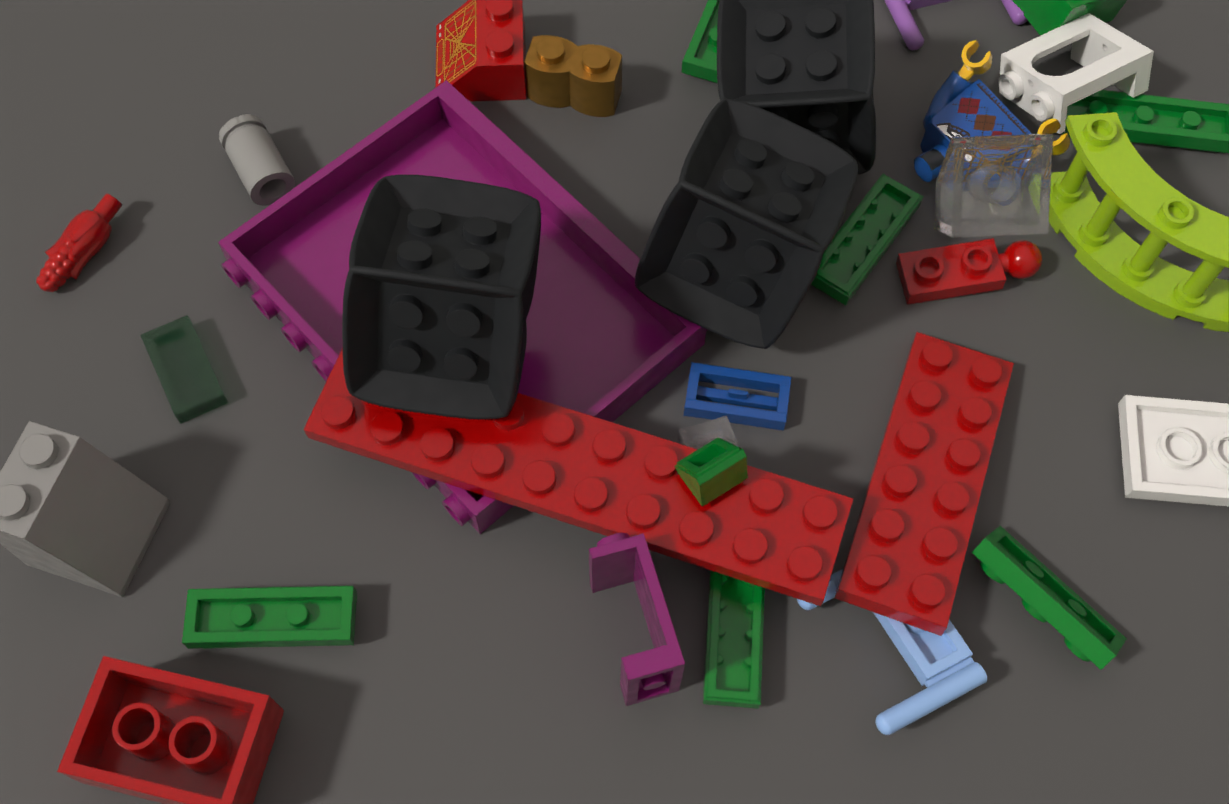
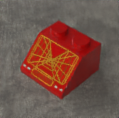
[435,0,526,102]

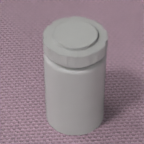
[219,114,295,205]

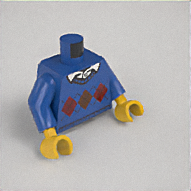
[914,40,1070,191]

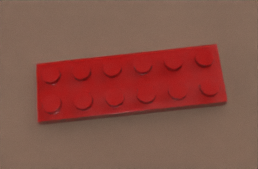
[834,332,1014,636]

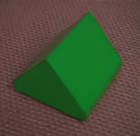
[675,437,748,507]

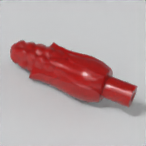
[36,193,122,292]

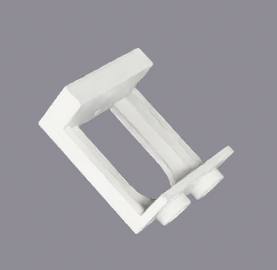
[998,13,1154,134]

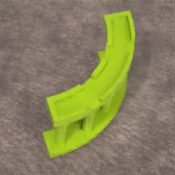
[1033,112,1229,332]

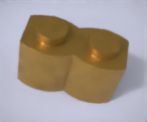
[524,35,622,117]

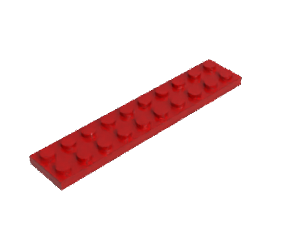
[303,348,854,606]

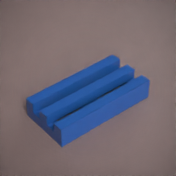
[683,362,791,431]

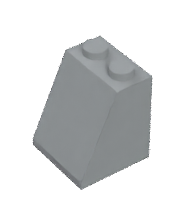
[0,421,171,597]

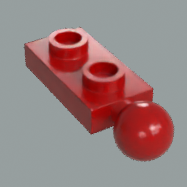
[896,238,1042,305]

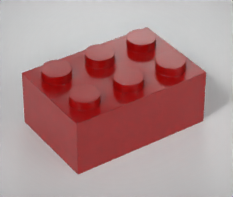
[57,656,284,804]

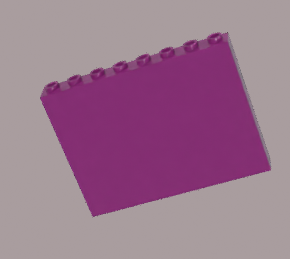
[218,80,707,534]

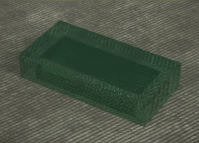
[141,315,228,424]

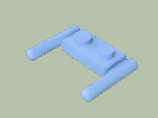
[797,569,987,735]

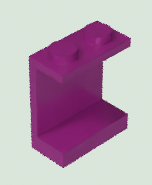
[589,533,685,706]

